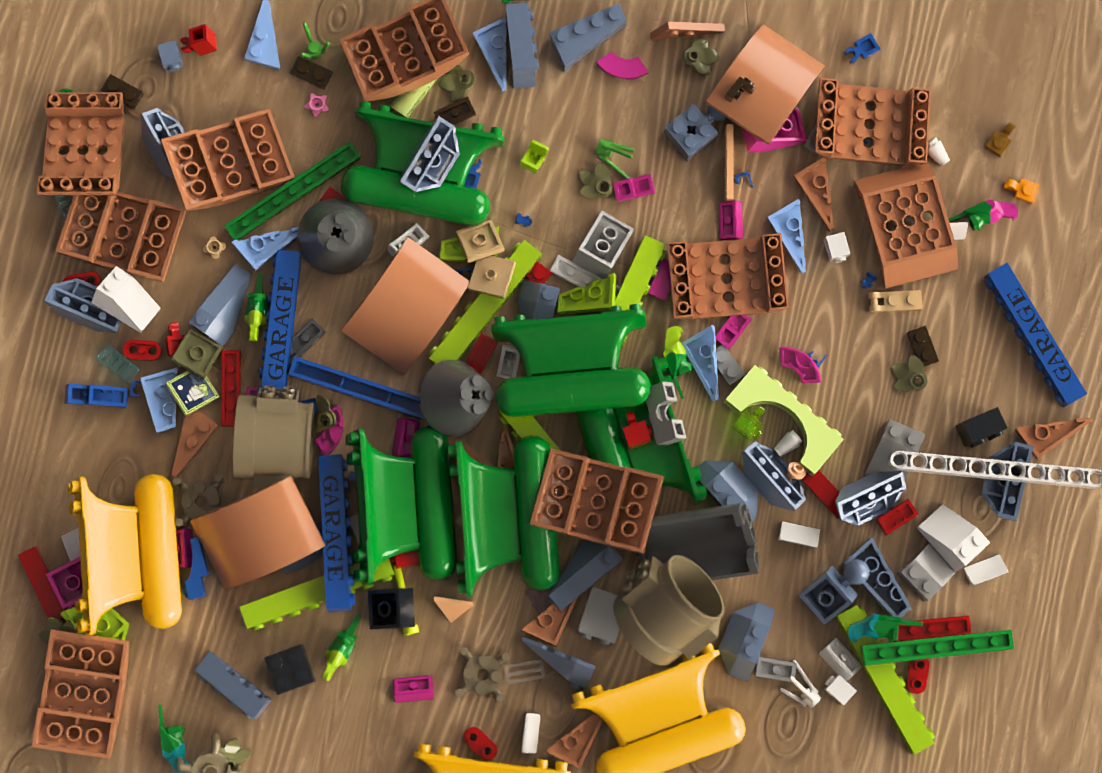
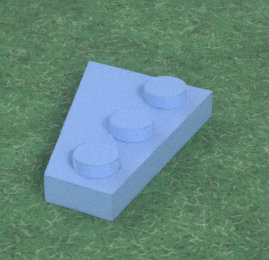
[140,367,177,433]

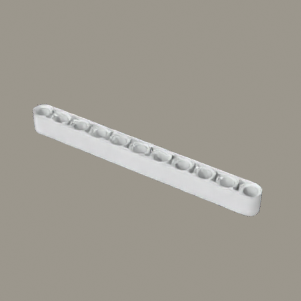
[888,451,1102,489]

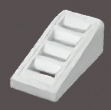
[387,223,429,257]

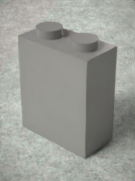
[577,587,620,646]

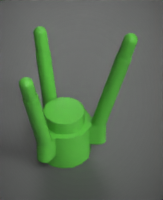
[301,22,330,60]
[595,139,635,179]

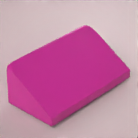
[719,200,743,240]
[392,418,420,457]
[176,529,193,569]
[393,675,434,703]

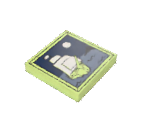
[165,371,219,416]

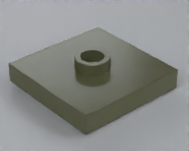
[170,328,223,380]

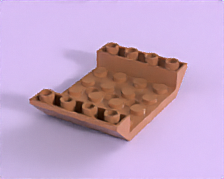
[815,78,931,166]
[37,92,125,195]
[854,163,958,289]
[667,233,789,320]

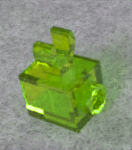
[732,406,765,442]

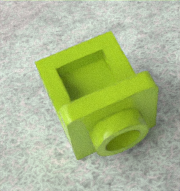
[519,140,549,174]

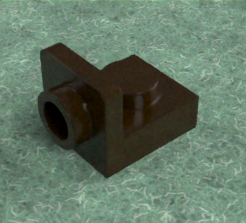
[725,77,755,103]

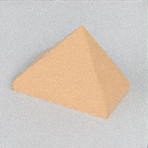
[434,597,473,623]

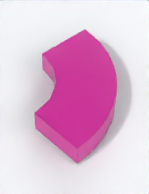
[596,52,648,80]
[779,346,822,384]
[315,405,344,455]

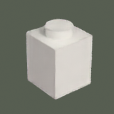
[824,232,850,263]
[824,675,856,705]

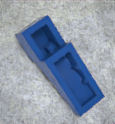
[64,384,128,408]
[183,537,210,600]

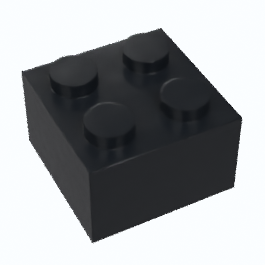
[955,407,1007,448]
[368,588,415,630]
[264,644,316,695]

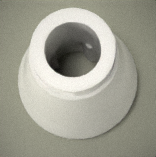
[928,138,950,166]
[774,430,803,457]

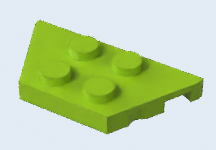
[60,607,130,640]

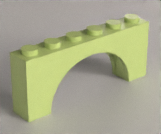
[723,365,844,476]

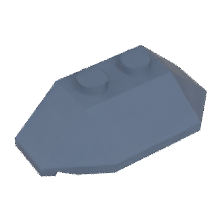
[140,108,185,181]
[399,116,460,192]
[44,278,122,333]
[742,441,806,511]
[981,442,1034,521]
[698,461,758,521]
[835,471,907,526]
[719,602,775,682]

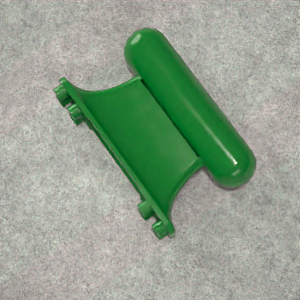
[341,101,505,226]
[491,304,651,417]
[575,355,707,506]
[345,426,457,586]
[448,435,560,597]

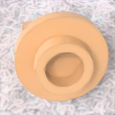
[785,462,806,482]

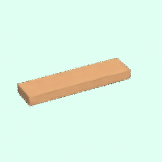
[724,124,734,202]

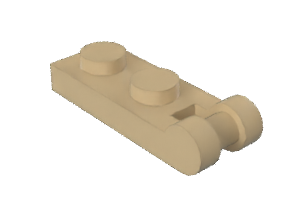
[868,290,923,313]

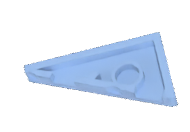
[244,0,281,70]
[473,17,506,92]
[767,199,806,275]
[232,226,299,271]
[681,325,719,402]

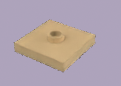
[456,220,504,263]
[468,256,516,299]

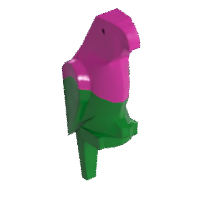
[949,199,1018,231]

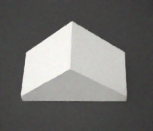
[497,344,521,379]

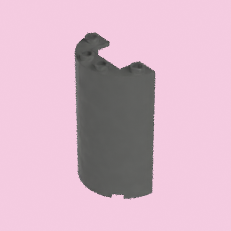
[636,503,759,580]

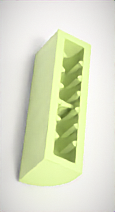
[389,78,438,118]

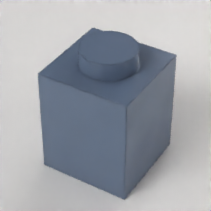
[157,40,184,72]

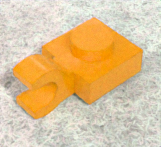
[1003,179,1039,204]

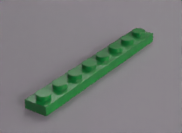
[224,141,361,240]
[860,630,1014,666]

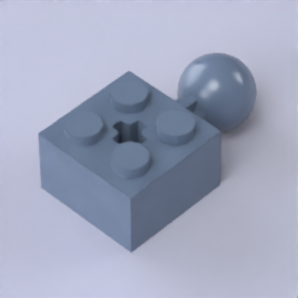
[663,104,727,161]
[799,559,870,625]

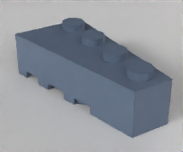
[506,2,539,89]
[550,3,627,72]
[841,537,911,617]
[195,651,272,719]

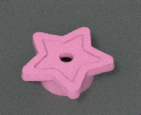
[304,93,329,117]

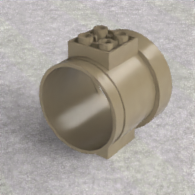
[233,385,314,489]
[613,555,724,665]

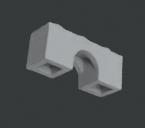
[645,382,687,445]

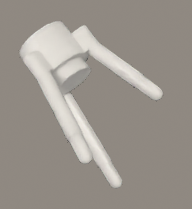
[780,660,821,708]

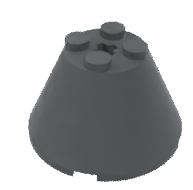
[298,198,374,274]
[419,360,495,437]

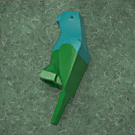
[848,614,923,642]
[158,704,189,773]

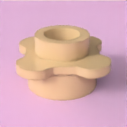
[203,237,226,259]

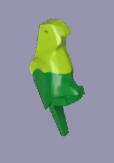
[244,274,267,342]
[663,326,693,399]
[321,614,361,681]

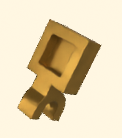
[985,122,1015,157]

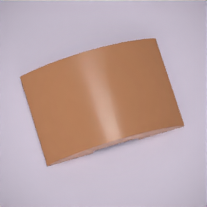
[339,0,470,101]
[705,25,825,145]
[161,108,295,211]
[55,192,186,282]
[341,237,470,375]
[530,449,664,553]
[190,476,325,590]
[32,629,129,759]

